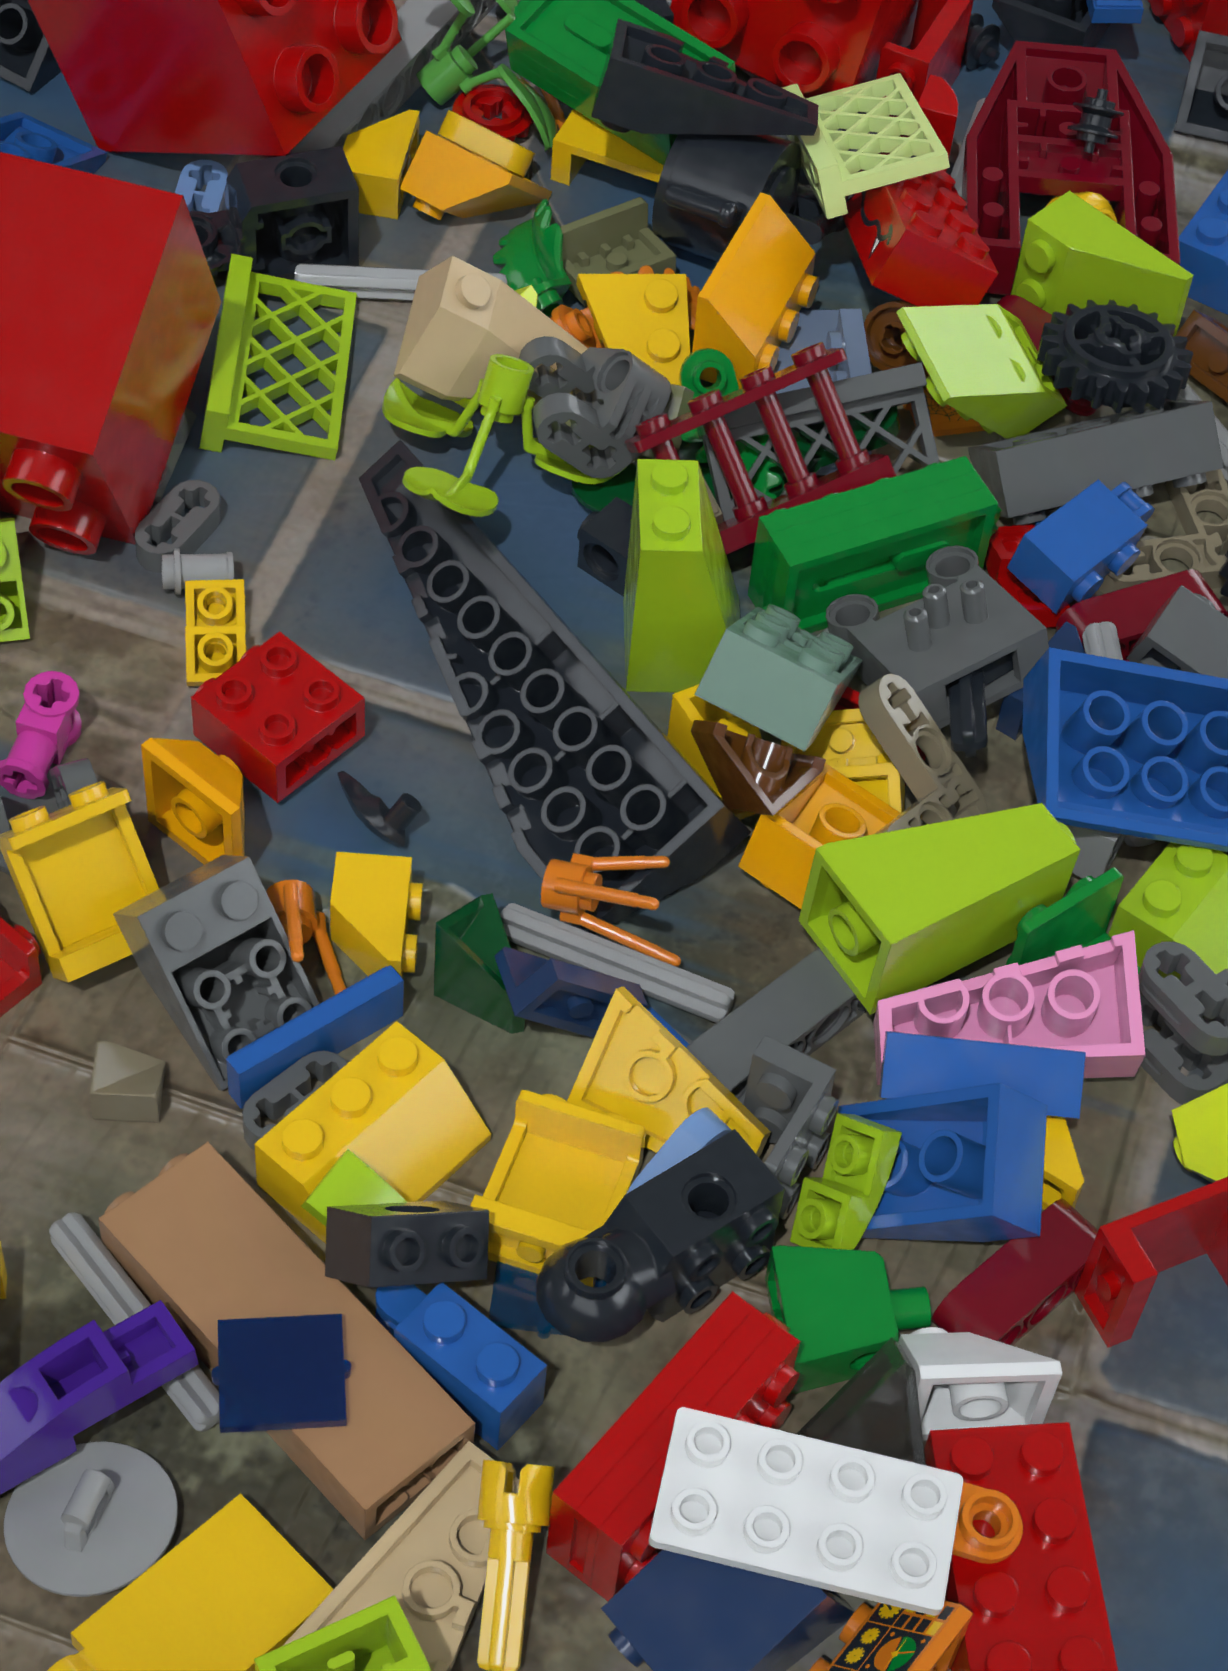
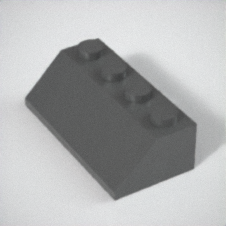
[968,399,1224,525]

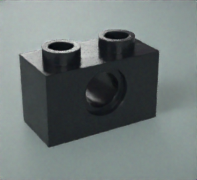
[325,1201,489,1288]

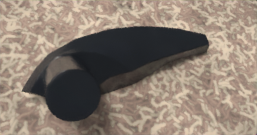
[337,771,422,847]

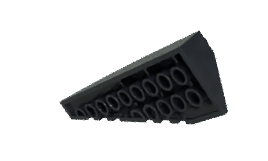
[359,440,751,934]

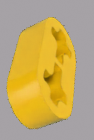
[438,110,536,177]

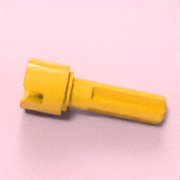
[477,1460,555,1671]

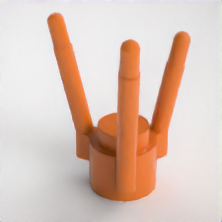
[541,853,681,967]
[266,880,346,995]

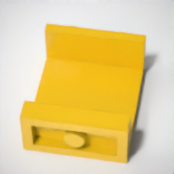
[550,109,664,186]

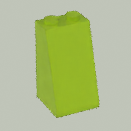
[623,459,740,693]
[798,803,1081,1015]

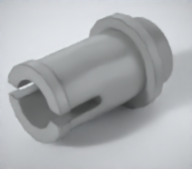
[161,548,234,595]

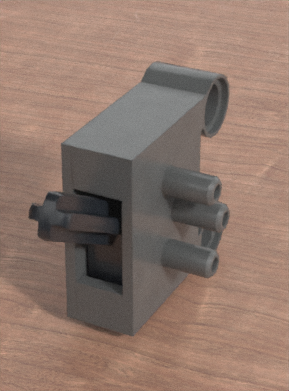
[826,546,1049,757]

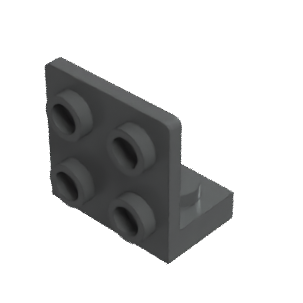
[744,1035,839,1220]

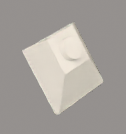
[891,1327,1062,1441]

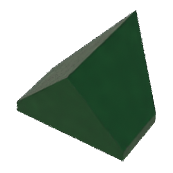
[434,893,525,1034]

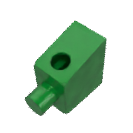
[765,1245,931,1394]

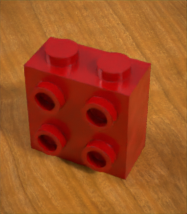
[191,631,365,803]

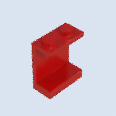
[1075,1177,1228,1348]

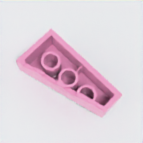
[873,930,1145,1085]

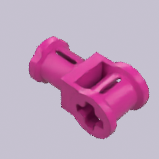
[0,671,82,799]

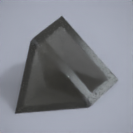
[796,1338,926,1466]

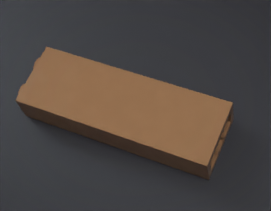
[98,1141,475,1540]

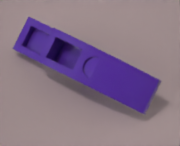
[0,1300,199,1495]

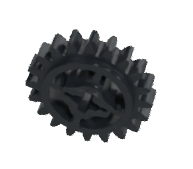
[1037,300,1193,413]

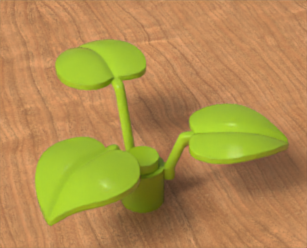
[382,354,627,517]

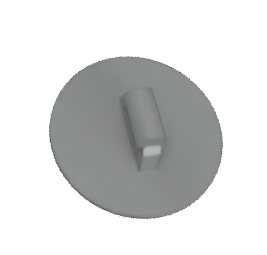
[4,1442,178,1597]

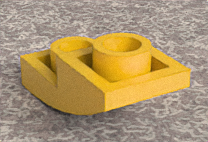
[185,579,246,686]

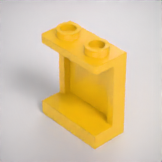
[0,781,159,983]
[470,1090,646,1287]

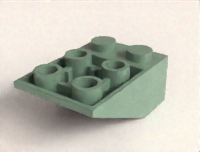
[694,604,863,751]

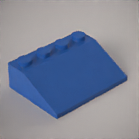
[1022,647,1228,852]

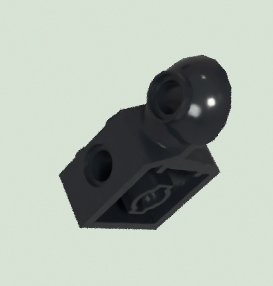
[189,146,359,280]
[536,1129,785,1342]

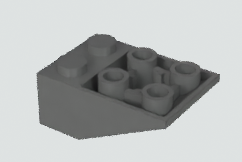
[113,855,319,1091]

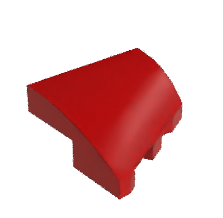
[918,74,958,173]

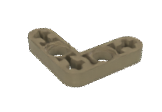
[1099,469,1228,594]
[858,673,987,834]

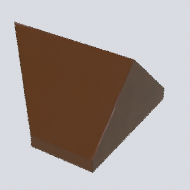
[691,720,826,816]

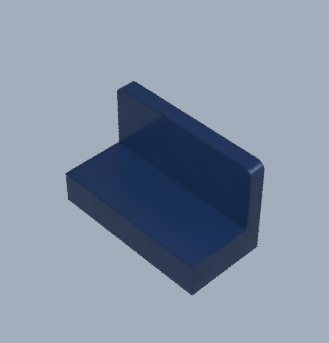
[495,947,648,1038]

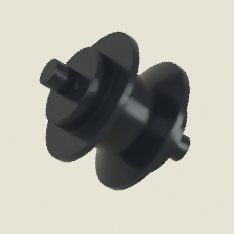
[963,13,1000,70]
[1067,88,1125,153]

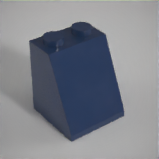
[601,1550,855,1671]

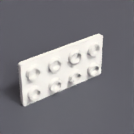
[648,1407,963,1616]

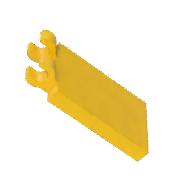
[47,1493,334,1671]

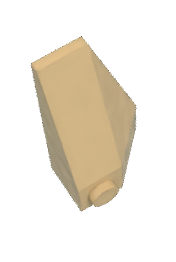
[393,256,588,407]

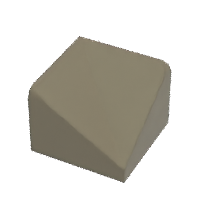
[89,1040,166,1122]

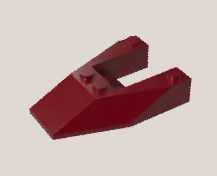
[961,40,1180,295]

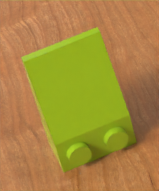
[1011,190,1194,336]
[1108,842,1228,980]

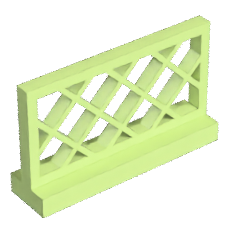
[782,73,950,219]

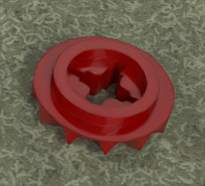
[452,84,534,142]

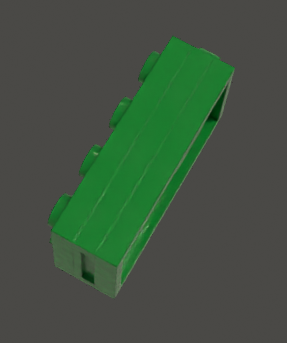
[505,0,735,165]
[747,455,1002,633]

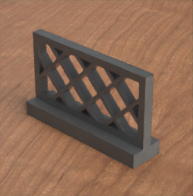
[697,362,940,522]

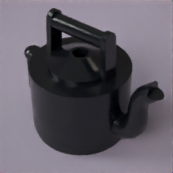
[652,134,847,262]

